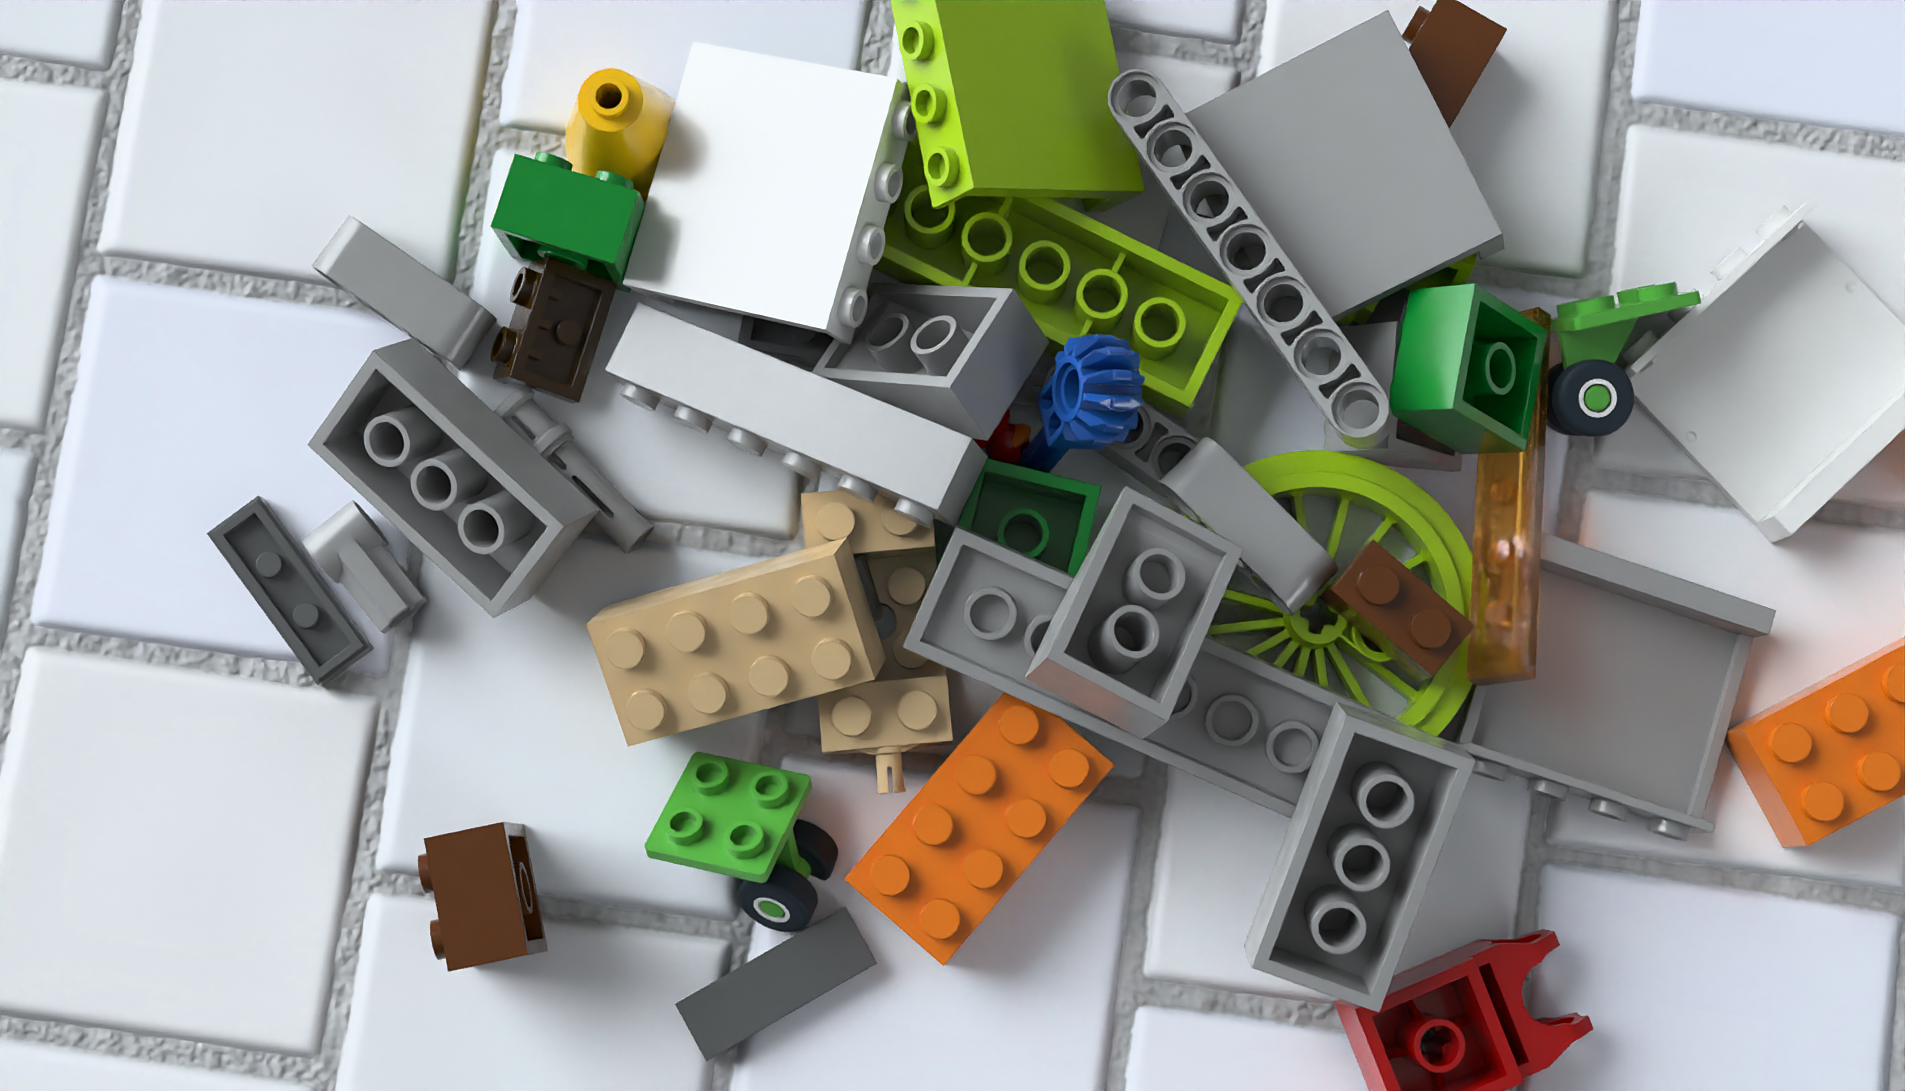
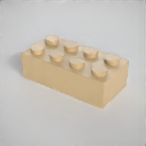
[586,537,886,747]

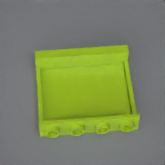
[890,0,1145,212]

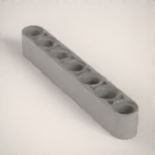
[1108,68,1392,449]

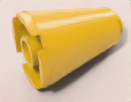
[565,68,675,202]

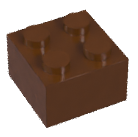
[418,822,548,972]

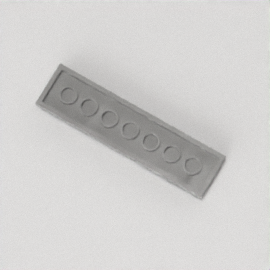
[903,525,1432,819]

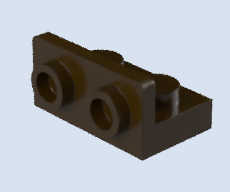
[490,257,617,403]

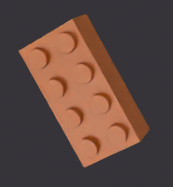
[1724,636,1905,847]
[844,692,1115,966]

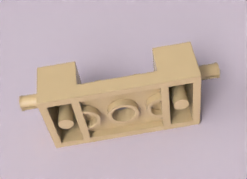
[801,489,953,794]

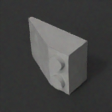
[811,283,1050,440]
[1025,486,1244,740]

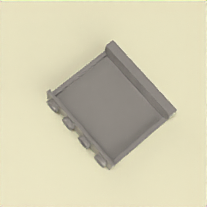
[1179,10,1504,322]
[1454,529,1776,841]

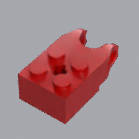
[1333,929,1594,1091]

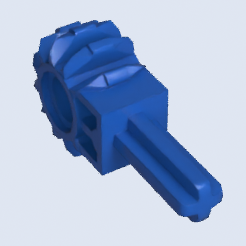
[1016,334,1145,473]

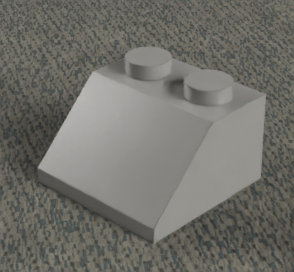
[1324,321,1462,472]

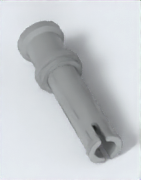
[494,385,655,554]

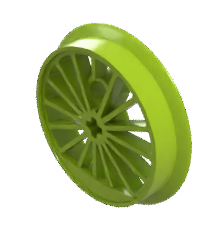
[1183,450,1485,736]

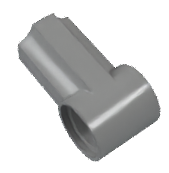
[302,500,428,634]

